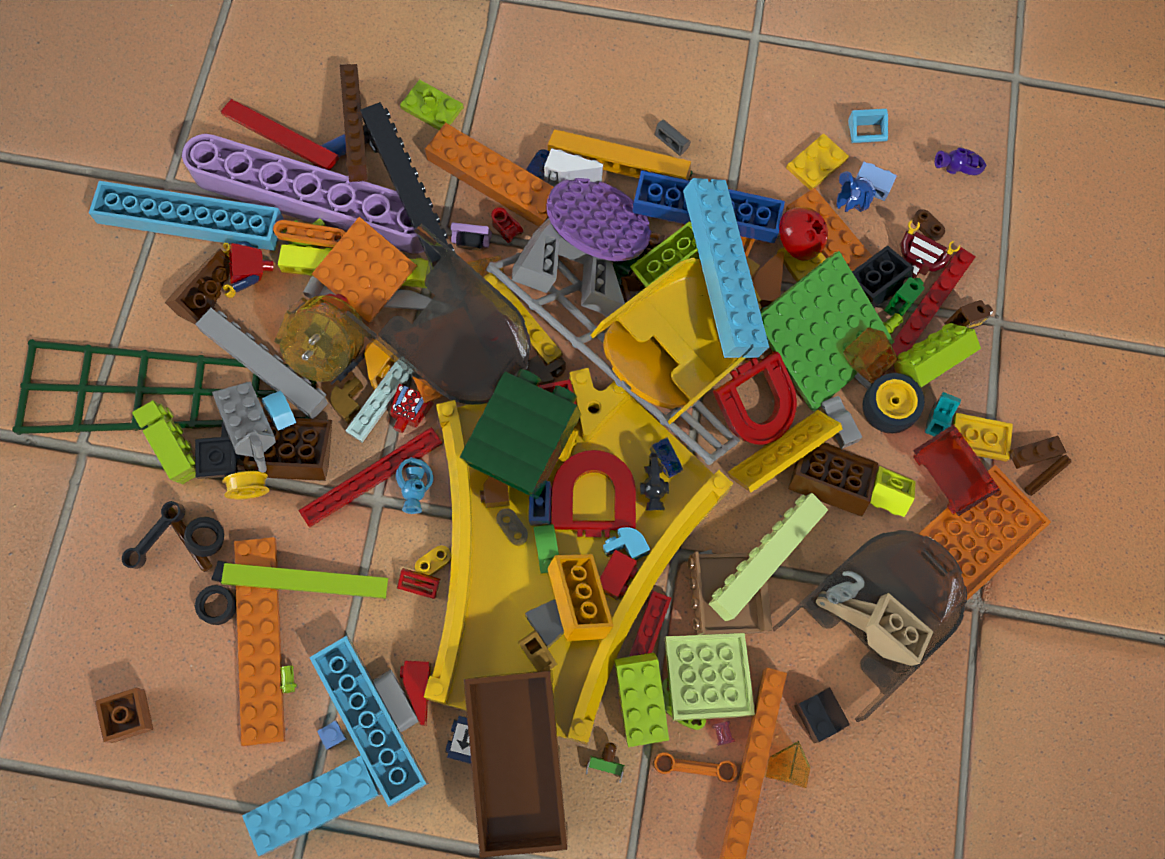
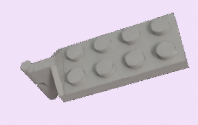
[212,382,275,473]

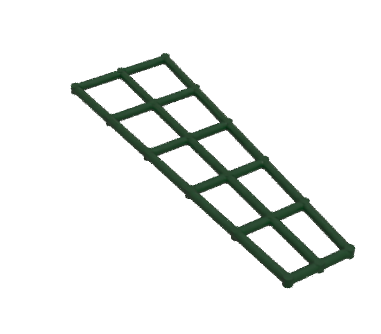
[12,339,319,435]

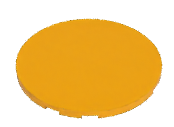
[603,321,696,409]

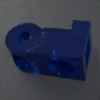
[526,149,550,181]
[650,438,683,478]

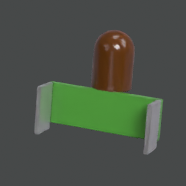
[586,742,625,783]

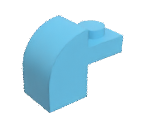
[262,391,296,430]
[603,527,650,560]

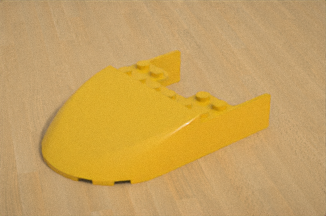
[590,258,761,424]

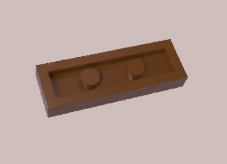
[1009,435,1067,469]

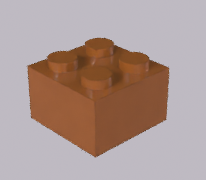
[95,687,154,743]

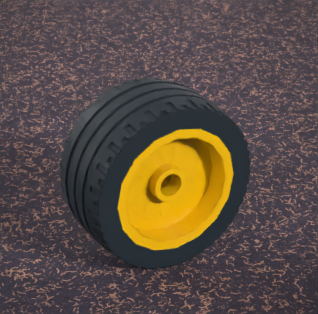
[862,373,925,434]

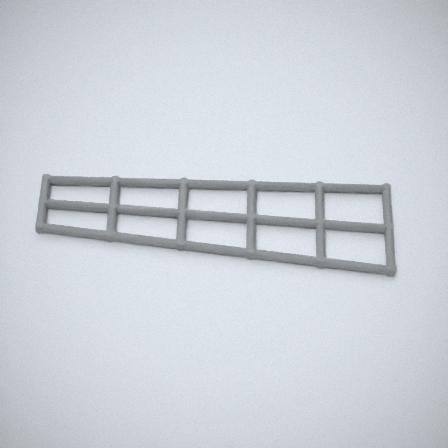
[486,253,740,465]

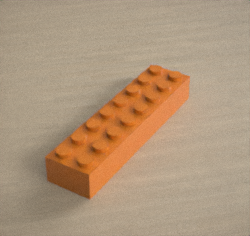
[425,123,554,227]

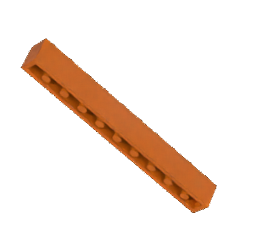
[720,668,787,859]

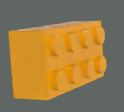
[547,554,614,641]

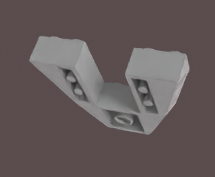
[512,218,625,316]

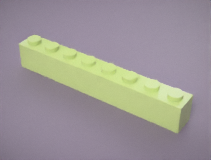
[709,493,828,622]

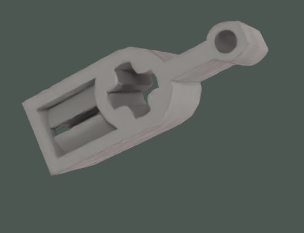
[821,396,862,449]

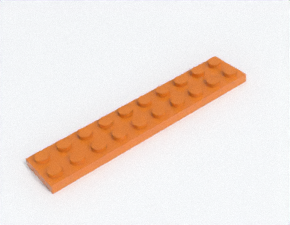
[234,537,285,746]

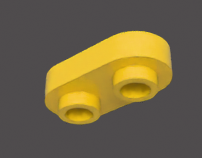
[415,545,451,576]

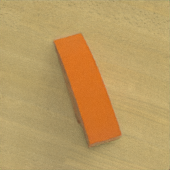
[752,251,784,307]

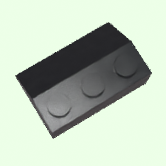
[852,245,914,308]

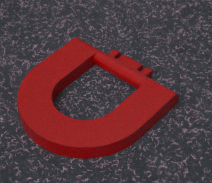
[713,351,797,445]
[552,450,636,538]

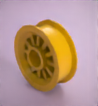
[223,471,269,500]

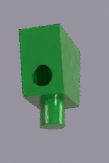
[884,277,925,317]

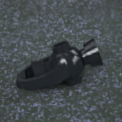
[640,452,669,511]

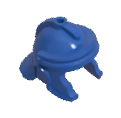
[836,171,876,212]

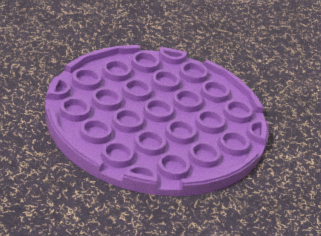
[546,178,651,261]

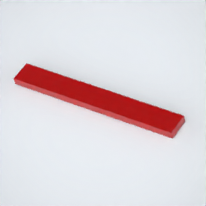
[220,99,340,171]
[298,427,442,528]

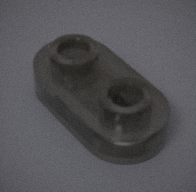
[496,508,528,546]

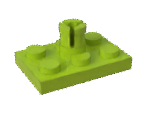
[400,79,464,130]

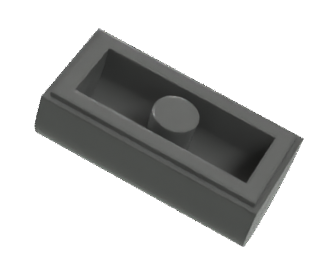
[654,119,691,156]

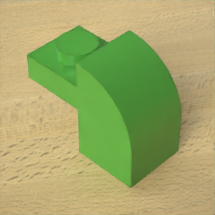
[534,524,559,574]

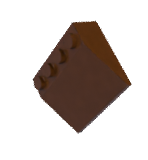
[243,417,332,481]
[788,443,878,517]

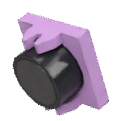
[451,223,492,250]

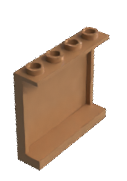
[688,552,772,635]

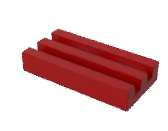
[397,568,441,599]

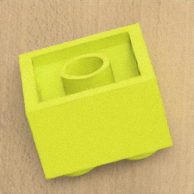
[870,466,916,517]

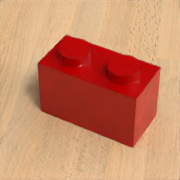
[600,550,639,600]

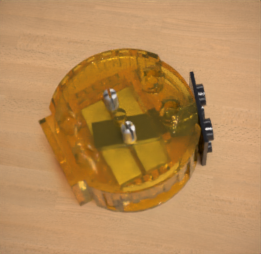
[274,295,365,385]

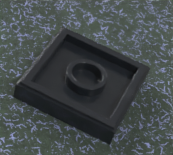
[195,436,238,479]

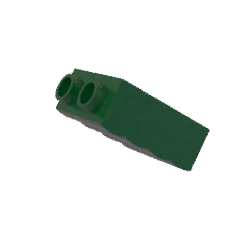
[460,369,581,500]

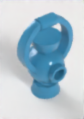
[396,457,433,514]

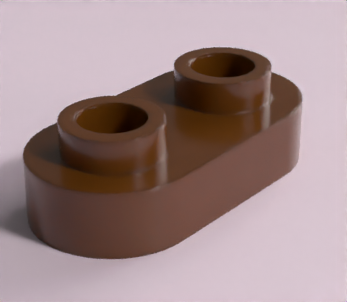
[912,209,945,241]

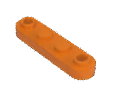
[273,220,346,248]

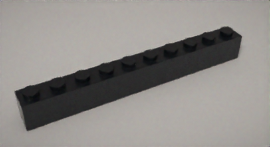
[360,102,455,271]

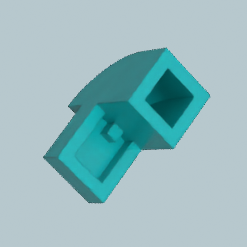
[925,392,961,440]

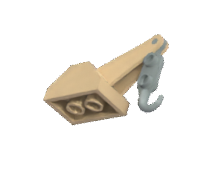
[816,571,933,666]

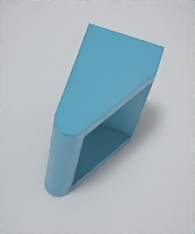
[848,109,888,143]

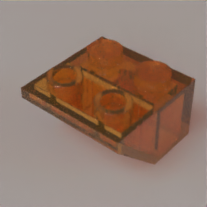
[843,327,899,384]

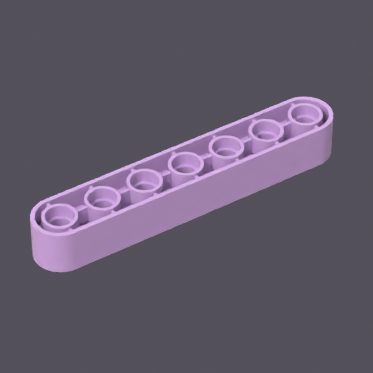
[182,134,424,254]

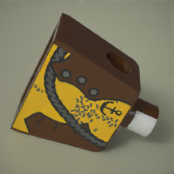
[944,300,993,329]

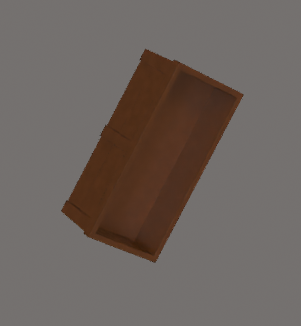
[464,670,568,858]

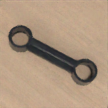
[122,501,185,569]

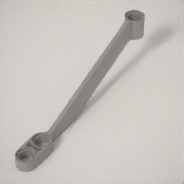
[303,276,472,320]

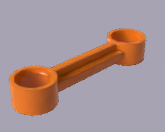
[653,752,737,782]

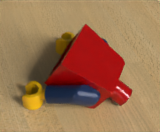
[223,241,274,298]

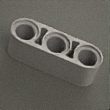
[373,669,419,732]

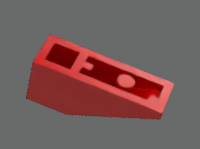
[400,661,431,726]

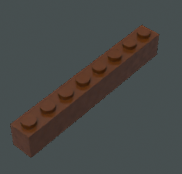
[340,64,368,182]

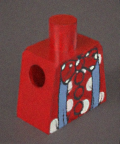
[390,384,434,433]

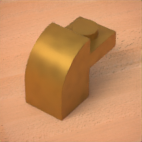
[331,377,364,424]
[518,630,558,671]

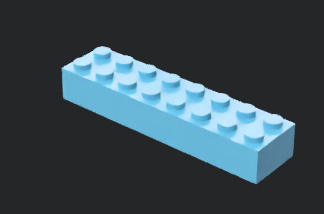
[309,636,429,807]

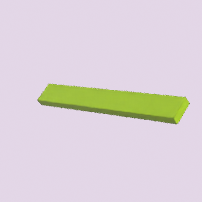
[221,563,388,599]

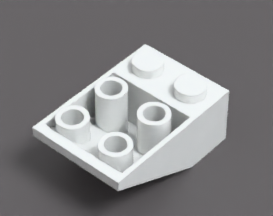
[544,148,603,187]

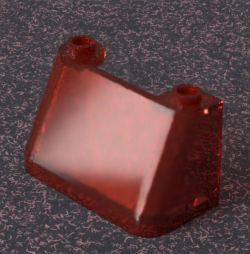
[913,424,1001,516]

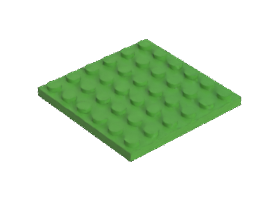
[760,251,894,411]

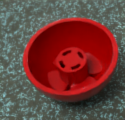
[779,207,828,261]

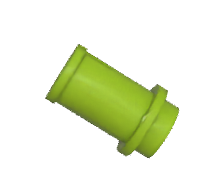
[883,313,903,335]
[280,666,297,693]

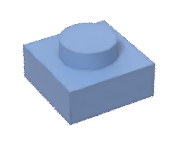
[317,720,346,750]

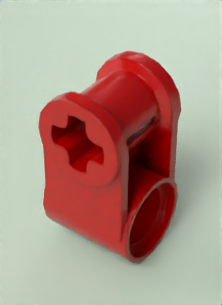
[491,207,524,243]

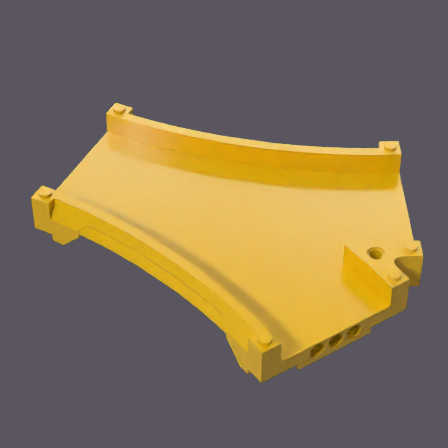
[424,368,733,745]

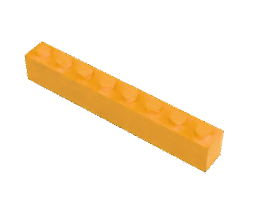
[547,129,691,180]

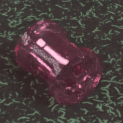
[712,721,735,746]

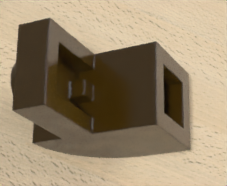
[522,355,566,386]

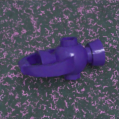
[935,147,987,175]

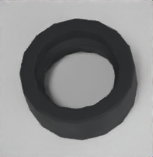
[184,517,224,557]
[194,585,236,625]

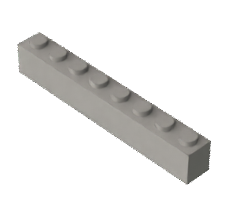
[195,308,328,419]

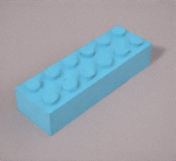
[242,755,382,856]

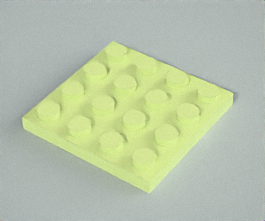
[664,633,755,721]

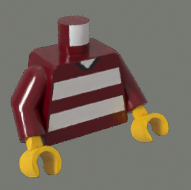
[900,220,960,278]

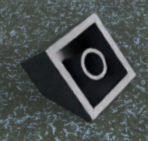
[794,687,850,743]

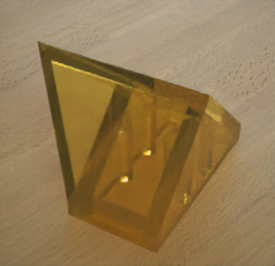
[765,741,811,789]

